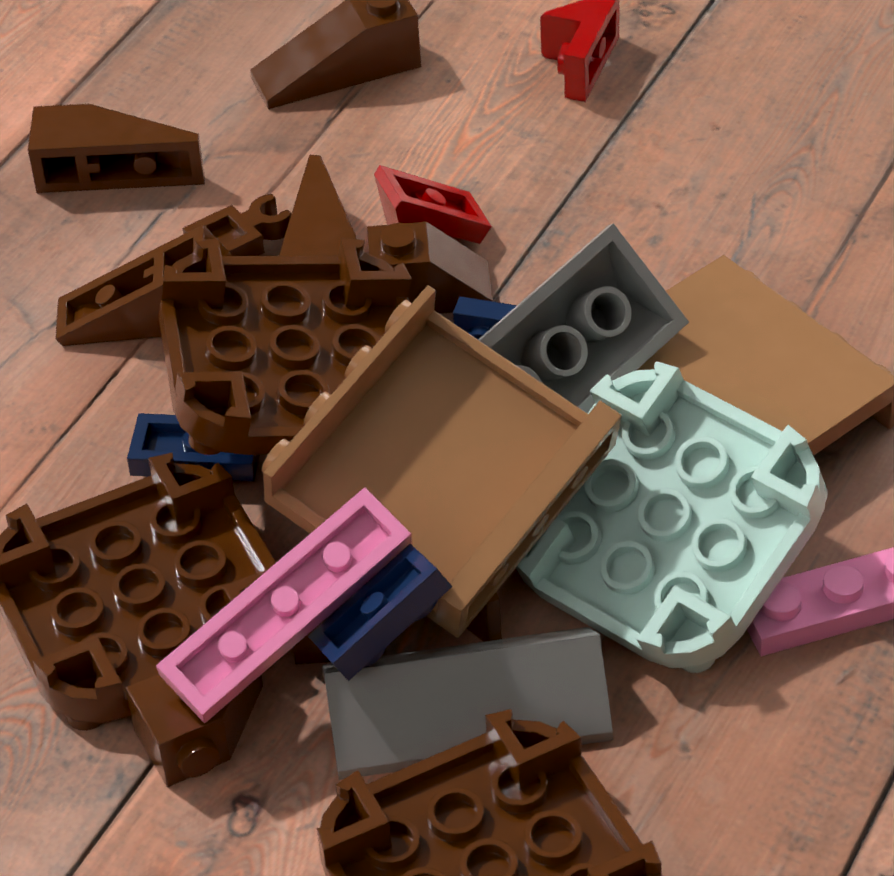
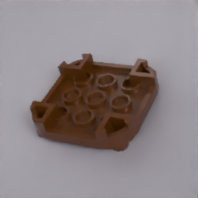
[159,237,412,455]
[0,452,276,731]
[317,709,662,876]

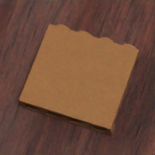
[636,255,894,456]
[262,285,622,638]

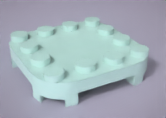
[516,361,828,673]

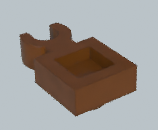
[182,194,291,256]

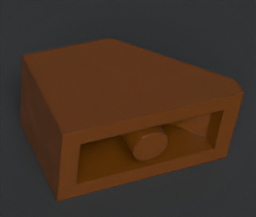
[367,222,493,314]
[125,674,263,788]

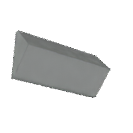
[478,223,689,413]
[322,627,613,780]

